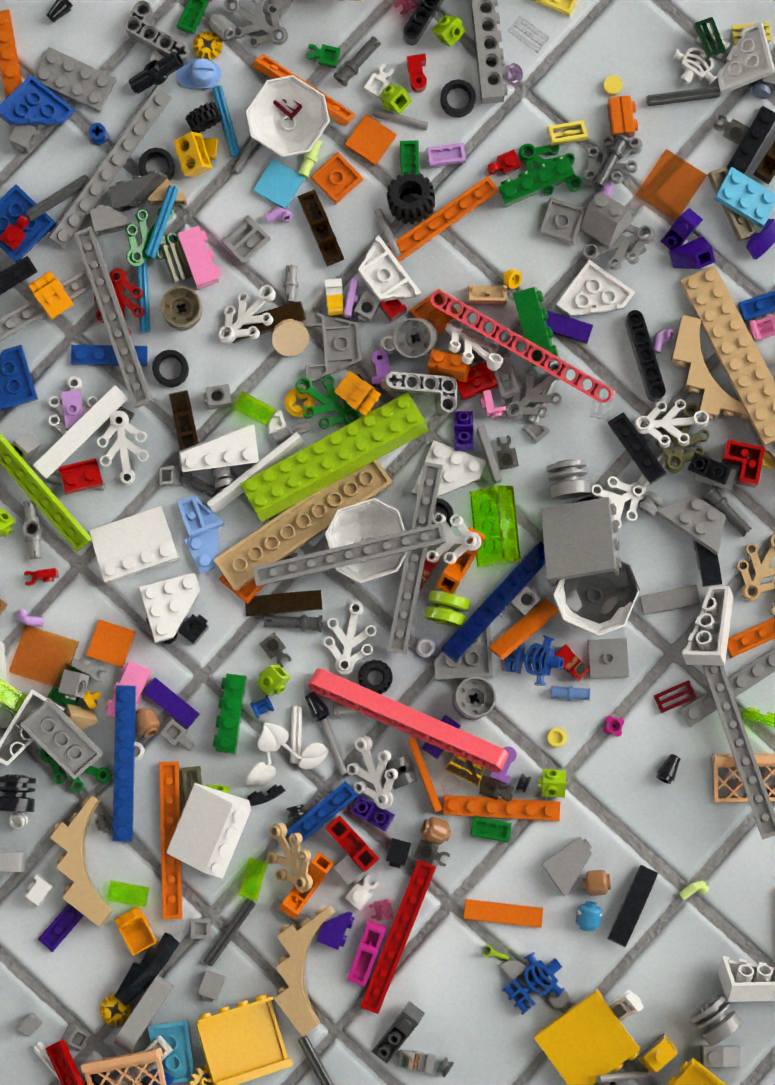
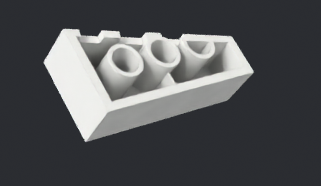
[179,423,259,472]
[682,586,733,666]
[0,689,65,766]
[718,956,775,1002]

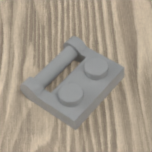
[220,215,271,265]

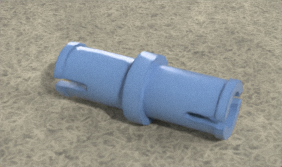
[551,686,590,701]

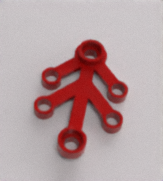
[94,268,145,336]

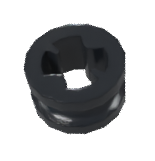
[516,773,531,793]
[287,804,306,818]

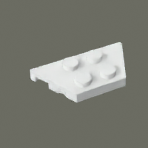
[358,236,421,302]

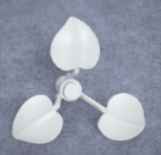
[245,723,329,787]

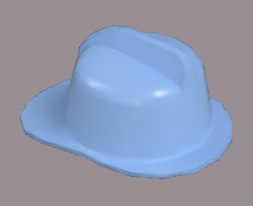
[176,58,221,88]

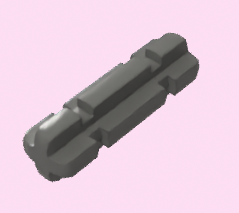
[181,472,217,497]

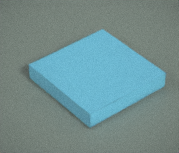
[253,159,305,209]

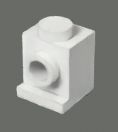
[25,875,54,907]

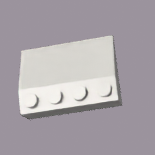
[89,506,180,585]
[166,783,251,879]

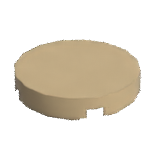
[271,319,309,356]

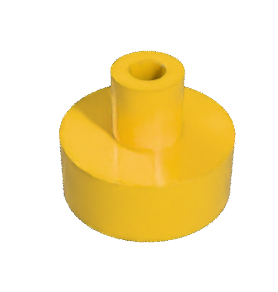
[502,269,522,289]
[83,690,101,710]

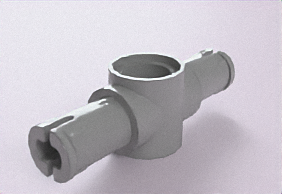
[22,500,42,559]

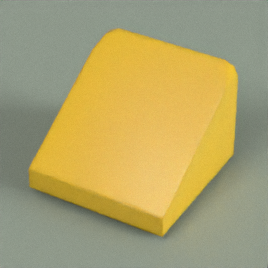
[203,138,219,160]

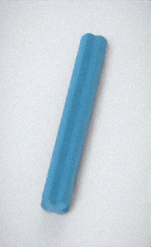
[212,86,240,157]
[145,185,178,258]
[137,260,150,333]

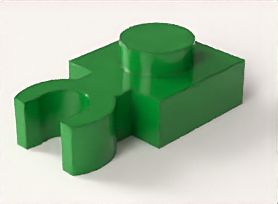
[306,44,341,68]

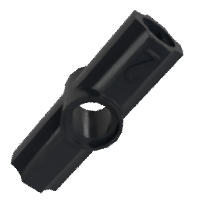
[129,51,184,94]

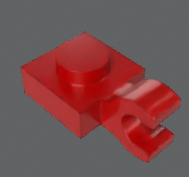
[487,149,522,175]
[0,215,30,251]
[24,568,59,586]

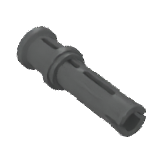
[334,36,381,87]
[593,133,630,189]
[702,486,752,537]
[264,614,323,633]

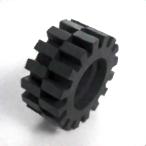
[185,102,222,133]
[358,660,393,694]

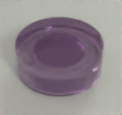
[505,63,523,83]

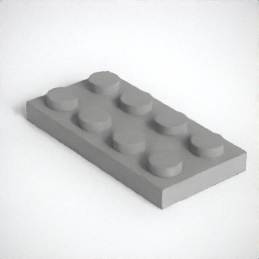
[34,47,117,113]
[20,698,103,780]

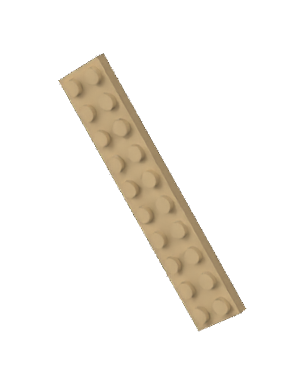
[680,265,775,446]
[214,460,393,592]

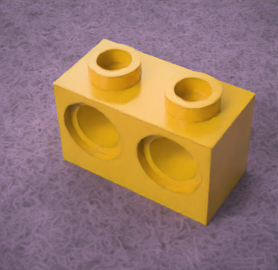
[174,132,212,177]

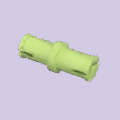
[298,140,323,178]

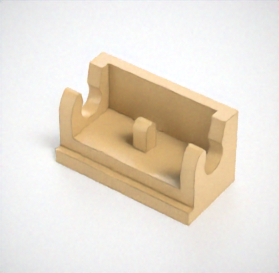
[468,285,507,305]

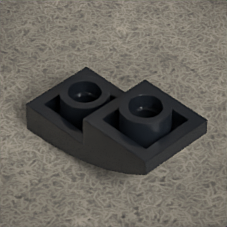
[687,452,733,485]
[247,784,286,806]

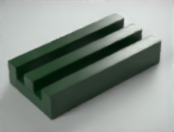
[694,17,726,59]

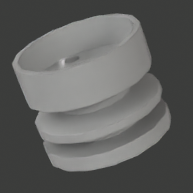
[393,318,438,358]
[546,459,591,500]
[452,676,496,720]
[690,994,743,1047]

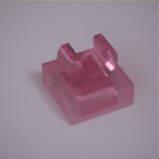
[394,0,418,15]
[369,898,393,921]

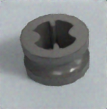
[436,1057,454,1077]

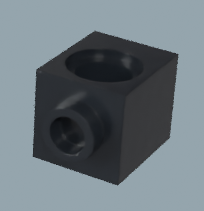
[178,614,209,645]
[386,838,411,869]

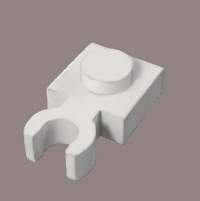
[364,63,394,100]
[345,875,379,910]

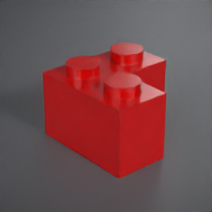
[721,440,765,488]

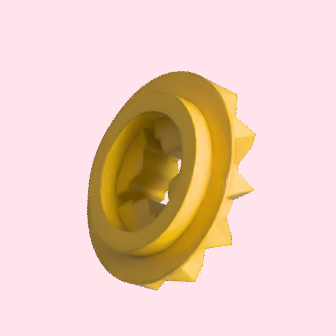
[193,30,223,60]
[284,387,315,418]
[99,994,131,1026]

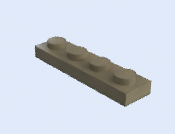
[707,167,757,242]

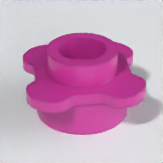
[603,716,624,737]

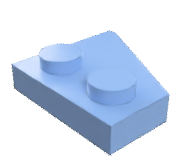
[177,495,225,538]
[184,528,219,574]

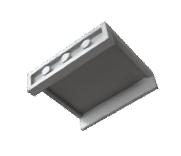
[541,497,622,586]

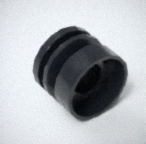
[0,774,36,812]

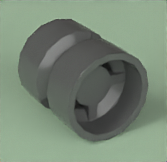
[386,755,417,790]

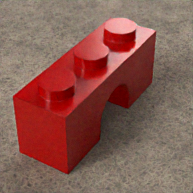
[325,815,380,872]

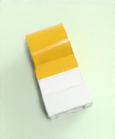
[324,278,344,316]

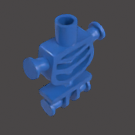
[502,635,564,686]
[502,952,565,1015]

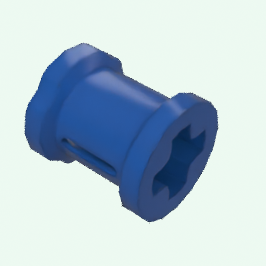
[89,123,108,145]
[250,695,275,719]

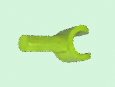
[482,945,509,961]

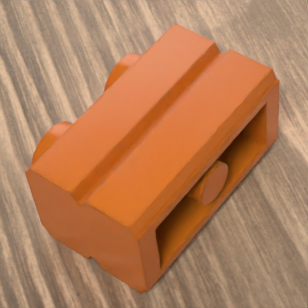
[607,95,638,139]
[427,349,471,382]

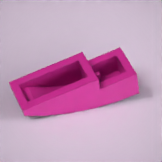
[347,920,387,987]

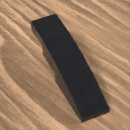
[693,540,722,587]
[607,865,658,947]
[114,932,180,1006]

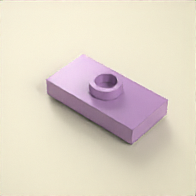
[426,143,466,168]
[344,278,359,320]
[61,390,84,430]

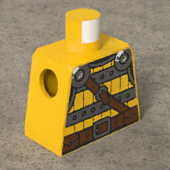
[445,755,484,786]
[636,1033,677,1073]

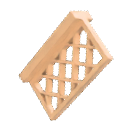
[712,753,775,802]
[81,1047,166,1085]

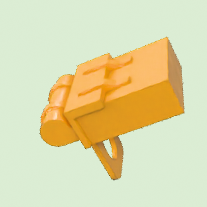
[28,271,74,320]
[334,370,382,416]
[114,906,158,956]

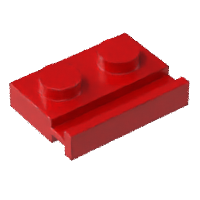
[456,362,498,401]
[59,458,103,494]

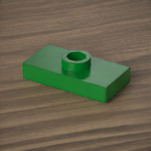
[176,0,209,36]
[400,140,420,176]
[470,816,512,843]

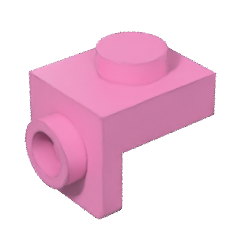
[749,315,775,340]
[480,390,506,418]

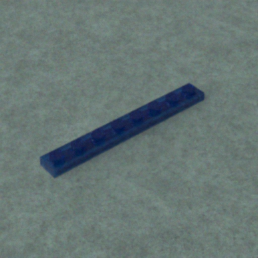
[441,541,545,662]

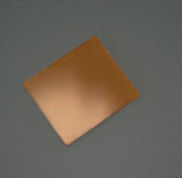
[636,149,707,221]
[9,625,79,688]

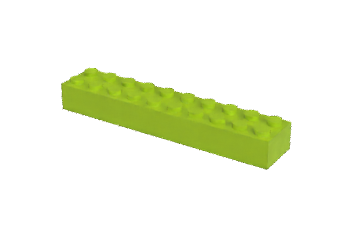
[240,392,428,523]

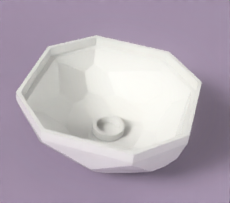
[246,75,330,158]
[325,498,408,583]

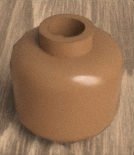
[135,708,160,738]
[420,817,451,845]
[582,870,611,896]

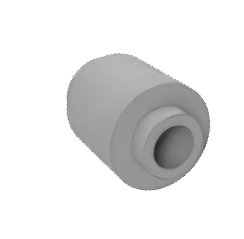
[209,14,236,40]

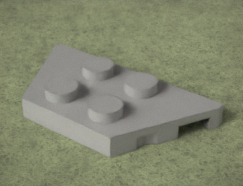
[657,495,726,555]

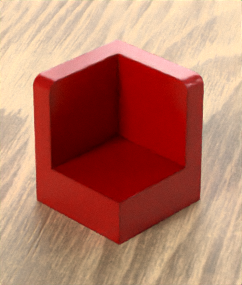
[380,299,407,323]

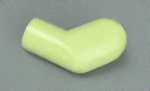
[679,881,709,900]

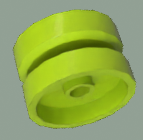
[424,590,471,628]

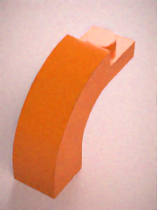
[435,527,486,594]
[279,852,334,920]

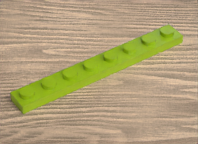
[0,433,92,552]

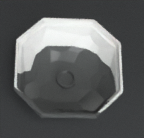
[553,561,640,636]

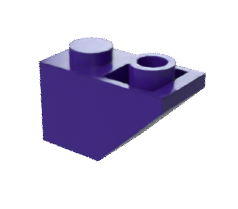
[660,208,703,250]
[669,236,715,269]
[316,911,355,950]

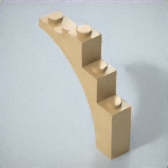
[671,315,751,422]
[50,796,114,927]
[274,905,335,1037]

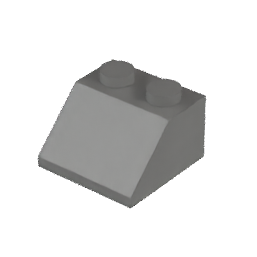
[580,191,633,248]

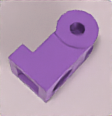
[372,349,391,388]
[489,746,517,785]

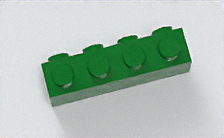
[498,156,576,207]
[512,287,558,367]
[213,673,247,754]

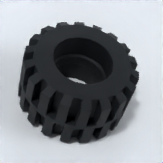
[387,172,435,224]

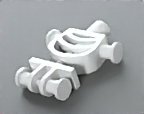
[673,30,731,85]

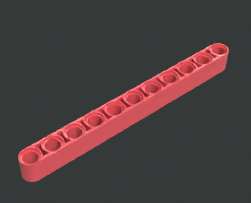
[430,291,614,403]
[307,668,509,773]

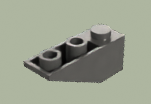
[109,170,168,212]
[371,1001,425,1063]

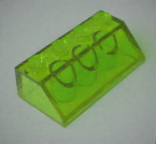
[470,485,521,567]

